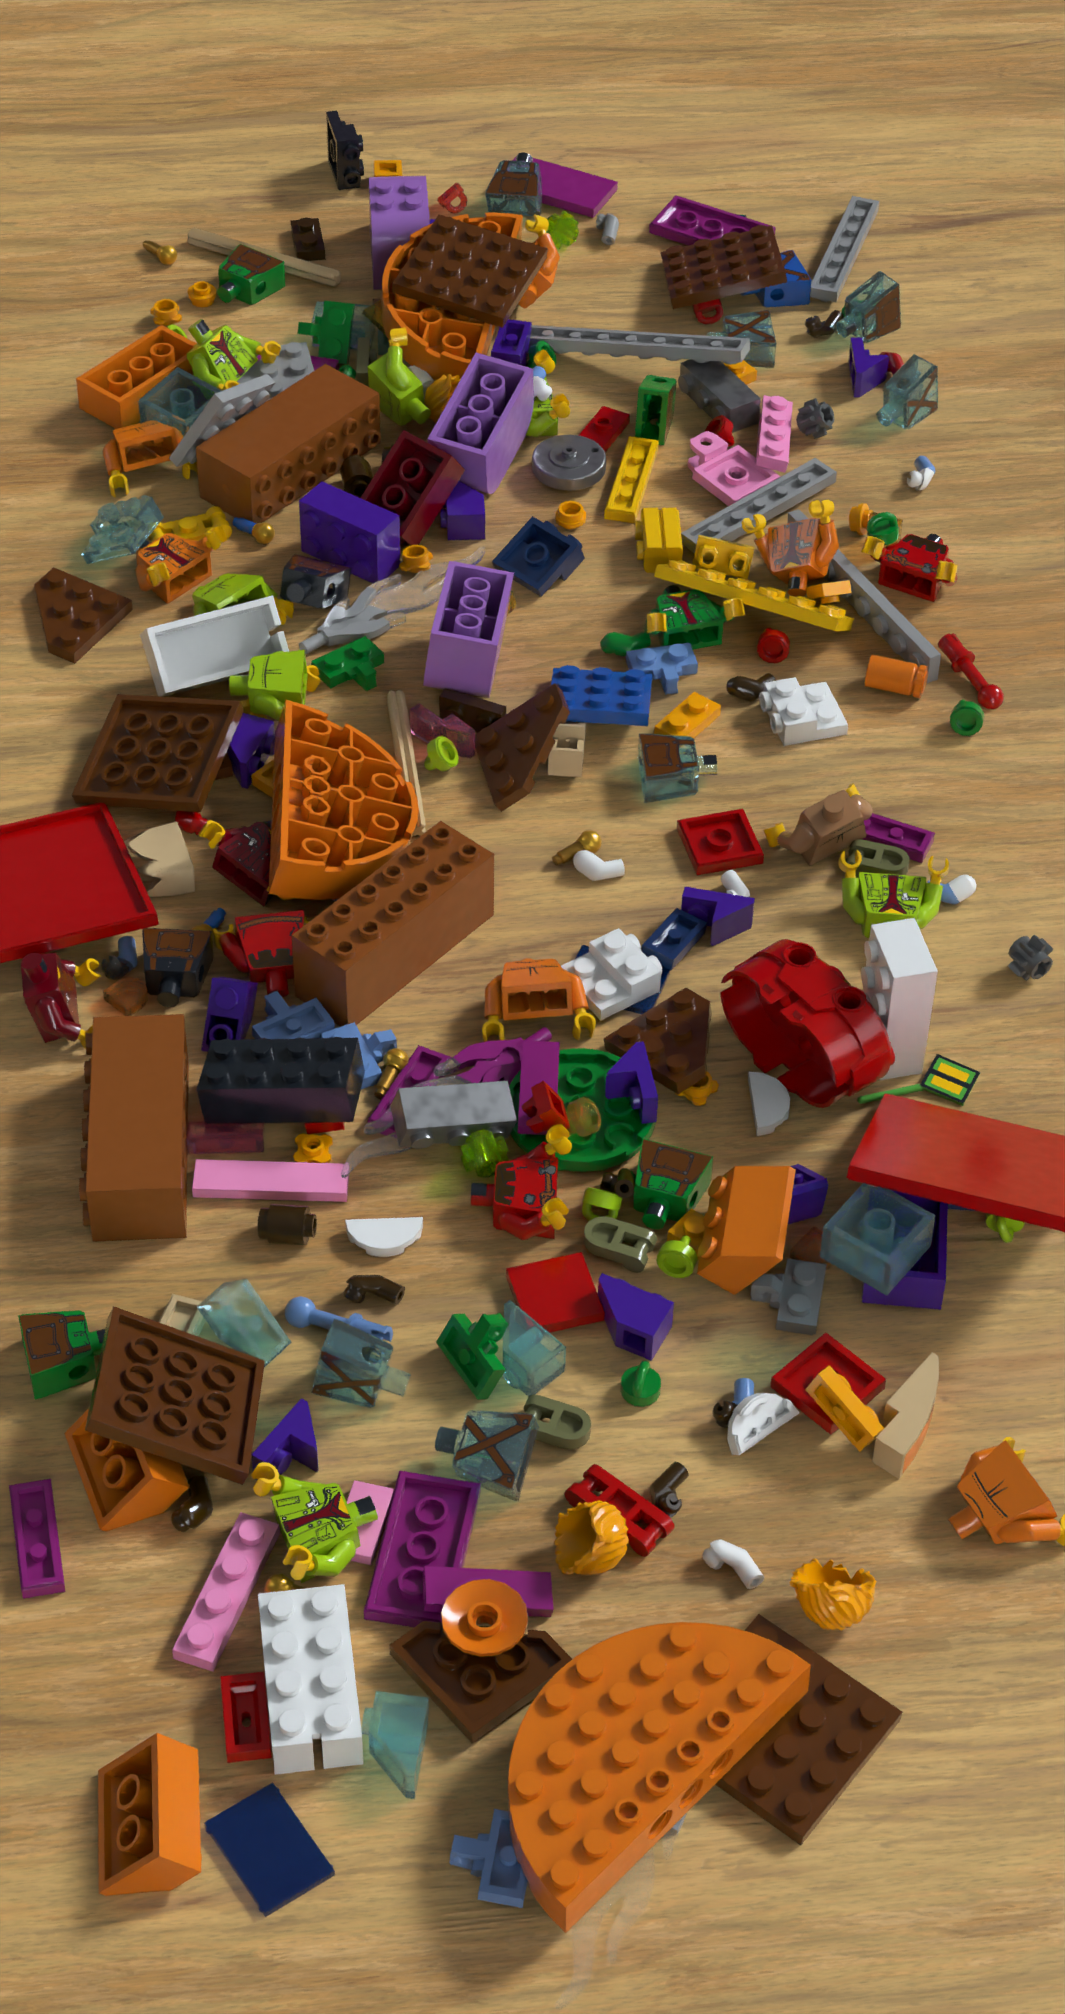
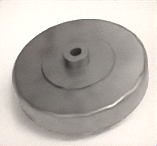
[532,435,606,491]

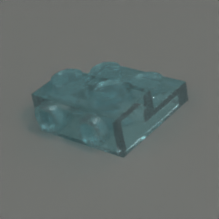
[81,495,164,564]

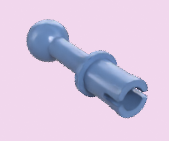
[285,1296,393,1352]

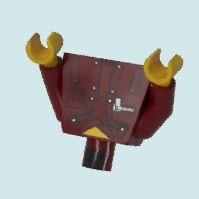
[198,820,286,907]
[21,952,101,1049]

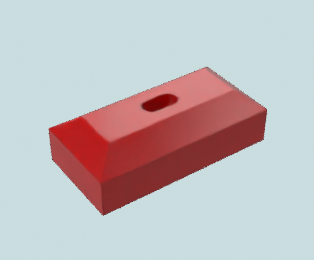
[220,1671,272,1763]

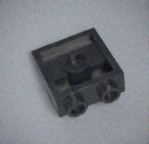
[326,110,364,190]

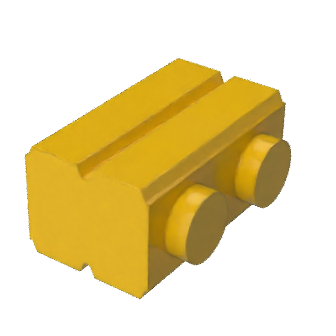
[634,507,683,573]

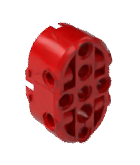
[720,939,895,1108]

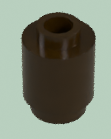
[340,455,373,498]
[258,1204,317,1245]

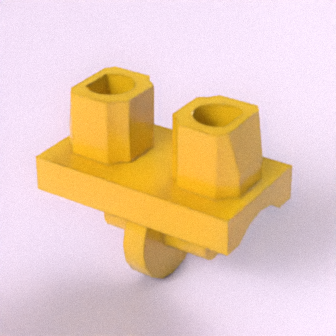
[692,535,755,579]

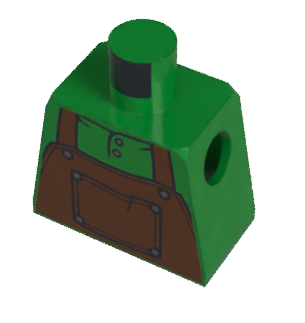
[217,244,285,305]
[635,375,677,446]
[633,1139,713,1230]
[18,1310,105,1400]

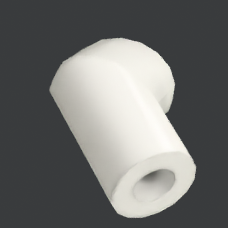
[573,850,625,881]

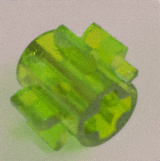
[546,211,579,249]
[460,1130,509,1178]

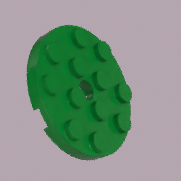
[509,1048,656,1172]

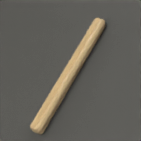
[187,228,341,287]
[387,690,426,837]

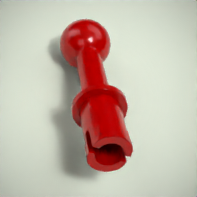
[938,633,1004,709]

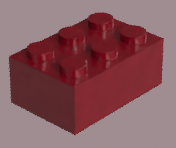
[361,430,465,546]

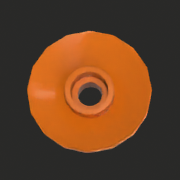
[441,1579,528,1657]

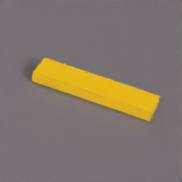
[604,436,659,523]

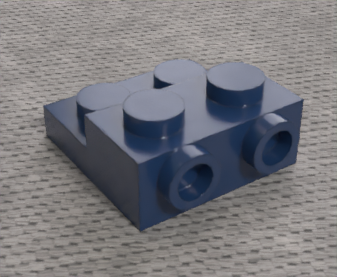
[492,516,585,597]

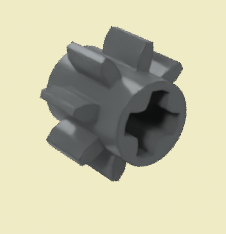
[796,398,834,439]
[1008,935,1053,981]

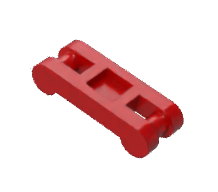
[564,1464,675,1557]

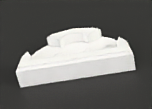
[748,1072,790,1136]
[345,1217,423,1257]
[727,1393,799,1455]

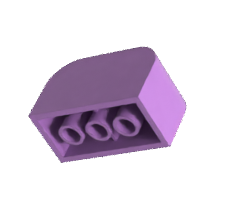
[369,176,430,290]
[427,352,534,494]
[423,561,514,698]

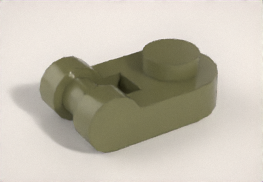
[844,839,909,878]
[584,1216,658,1273]
[515,1394,591,1449]

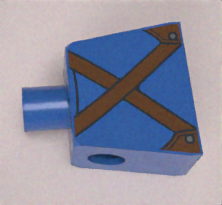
[740,250,812,308]

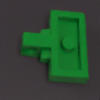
[297,300,355,364]
[311,636,384,691]
[436,1313,509,1400]

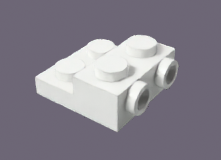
[759,677,848,746]
[561,928,662,1021]

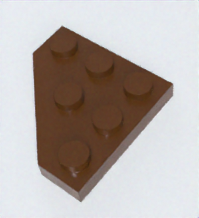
[34,567,133,664]
[472,683,570,812]
[604,988,712,1094]
[389,1621,572,1743]

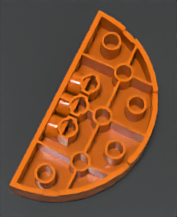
[381,212,523,380]
[269,700,419,900]
[508,1622,811,1933]

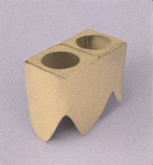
[124,822,195,897]

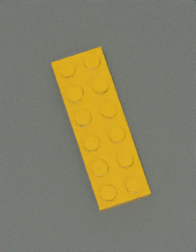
[654,560,854,631]

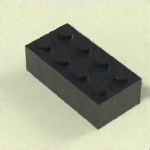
[196,1037,365,1124]

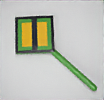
[857,1054,980,1106]

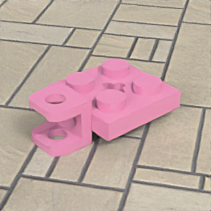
[687,431,781,506]

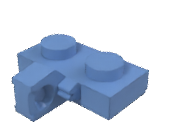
[626,643,698,695]
[252,991,335,1039]
[320,1022,397,1089]
[449,1809,528,1908]

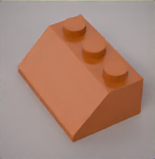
[697,1166,796,1295]
[64,1409,189,1532]
[98,1733,202,1896]

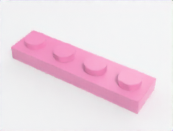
[755,395,793,473]
[172,1512,280,1672]

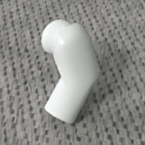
[720,870,750,897]
[703,1539,764,1589]

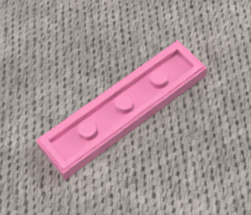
[192,1159,349,1202]

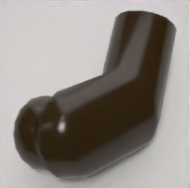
[726,673,776,701]
[600,1168,636,1198]
[649,1462,689,1517]
[171,1476,213,1532]

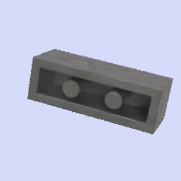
[678,359,761,433]
[390,1081,517,1149]

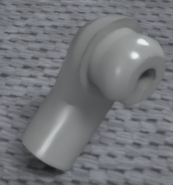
[596,213,619,245]

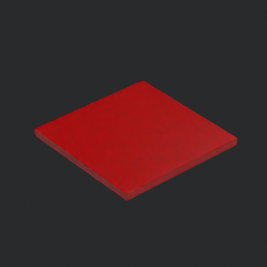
[0,802,159,963]
[846,1093,1065,1232]

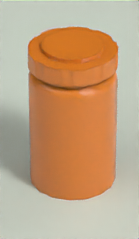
[865,654,928,698]

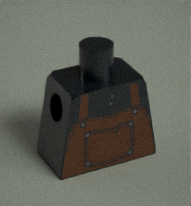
[280,554,352,608]
[142,928,214,1007]

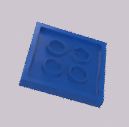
[551,665,652,726]

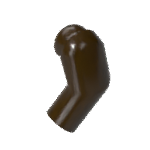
[805,310,844,337]
[343,1275,405,1305]

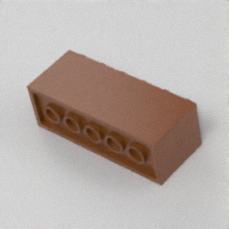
[196,364,381,523]
[292,821,494,1027]
[79,1014,189,1242]

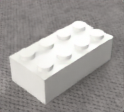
[140,596,289,697]
[861,918,938,1080]
[258,1584,363,1775]

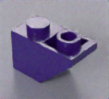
[440,481,485,540]
[227,713,275,789]
[201,977,258,1052]
[598,1273,674,1361]

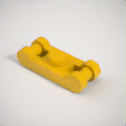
[145,506,233,542]

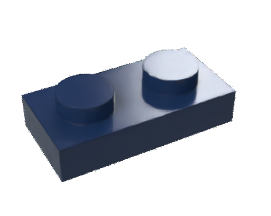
[641,908,708,971]

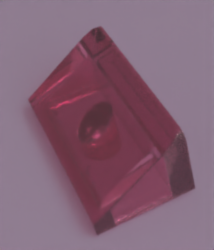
[186,1121,265,1154]

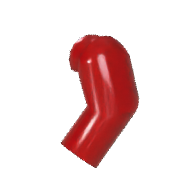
[175,811,209,836]

